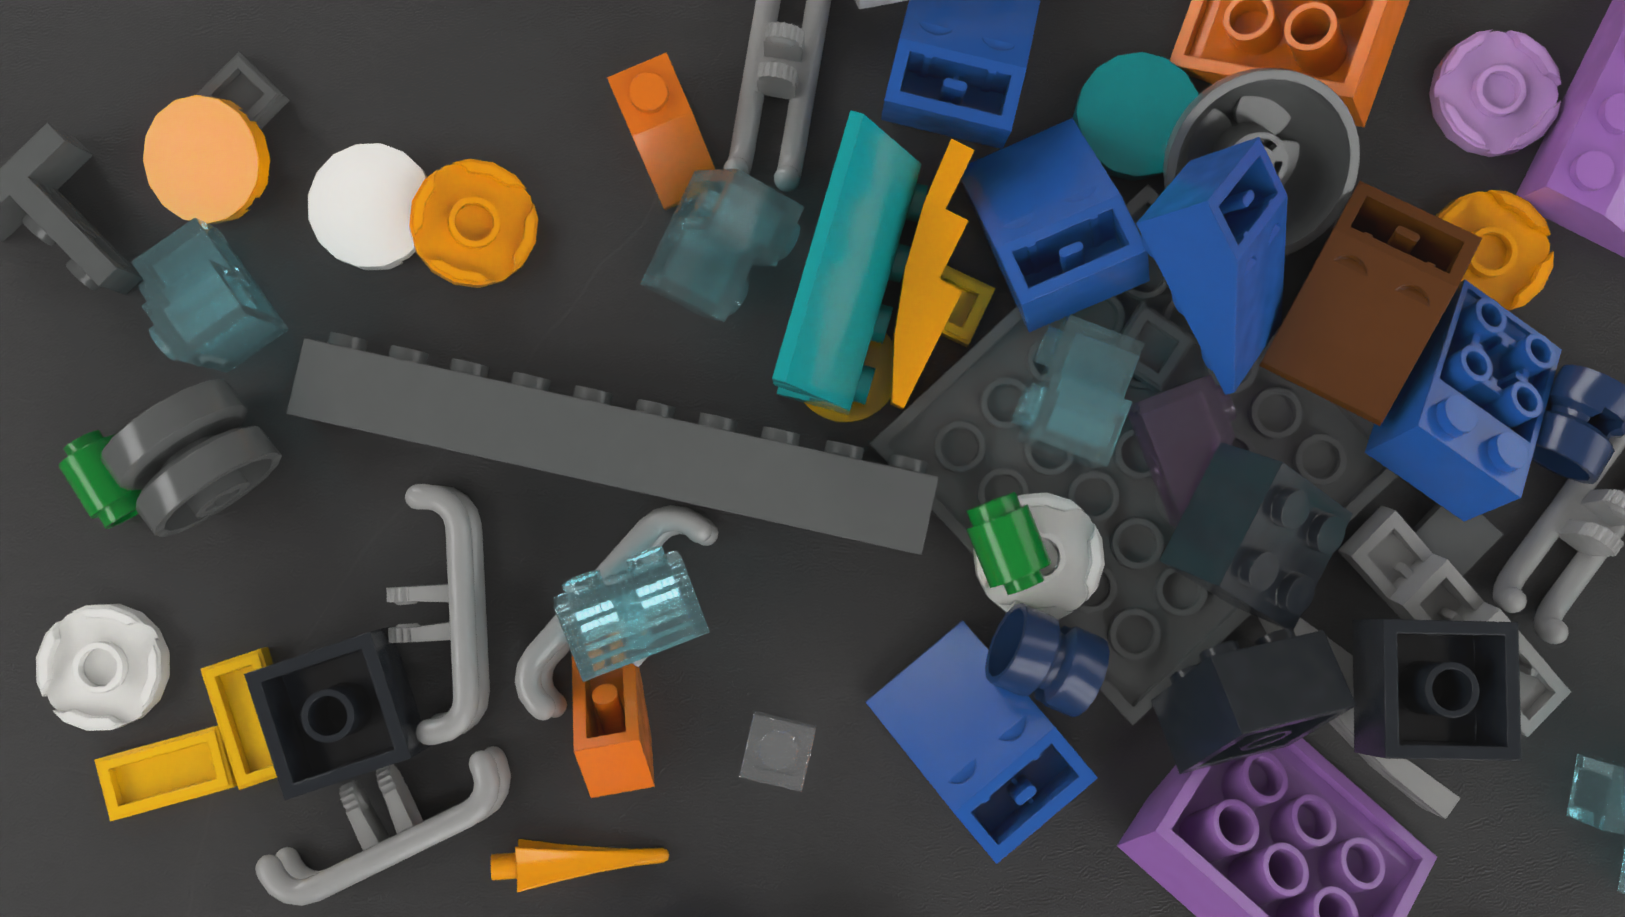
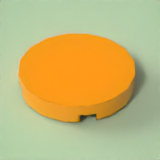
[143,95,270,224]
[409,159,538,288]
[1435,190,1554,311]

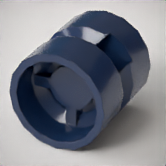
[1532,364,1625,484]
[985,603,1110,717]

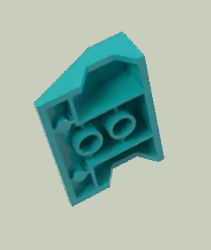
[772,110,928,415]

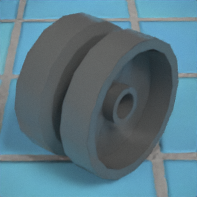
[101,379,282,537]

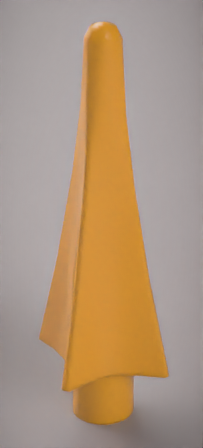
[491,839,669,893]

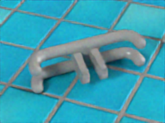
[723,0,831,192]
[1493,434,1625,644]
[386,484,490,745]
[515,505,719,721]
[255,746,511,906]

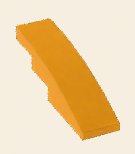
[890,138,975,410]

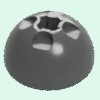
[1163,68,1360,256]

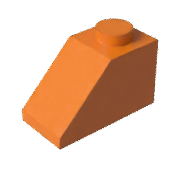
[607,52,722,210]
[572,644,655,798]

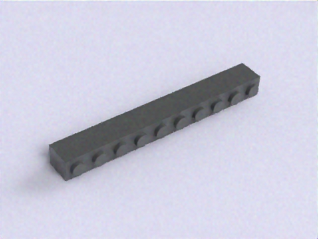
[286,332,939,555]

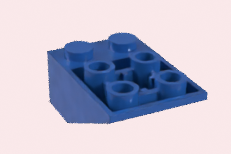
[881,0,1040,149]
[960,118,1150,332]
[1136,137,1288,395]
[1365,280,1562,521]
[865,620,1098,864]

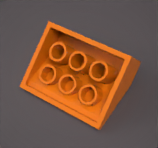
[1170,0,1410,128]

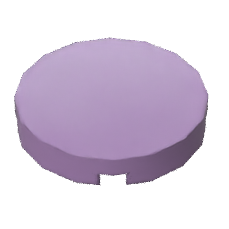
[1429,29,1561,157]

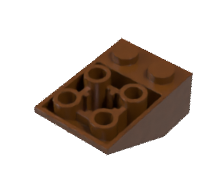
[1259,181,1482,426]

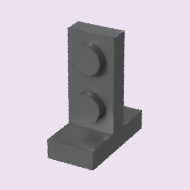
[0,123,143,295]

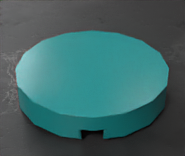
[1073,52,1199,181]

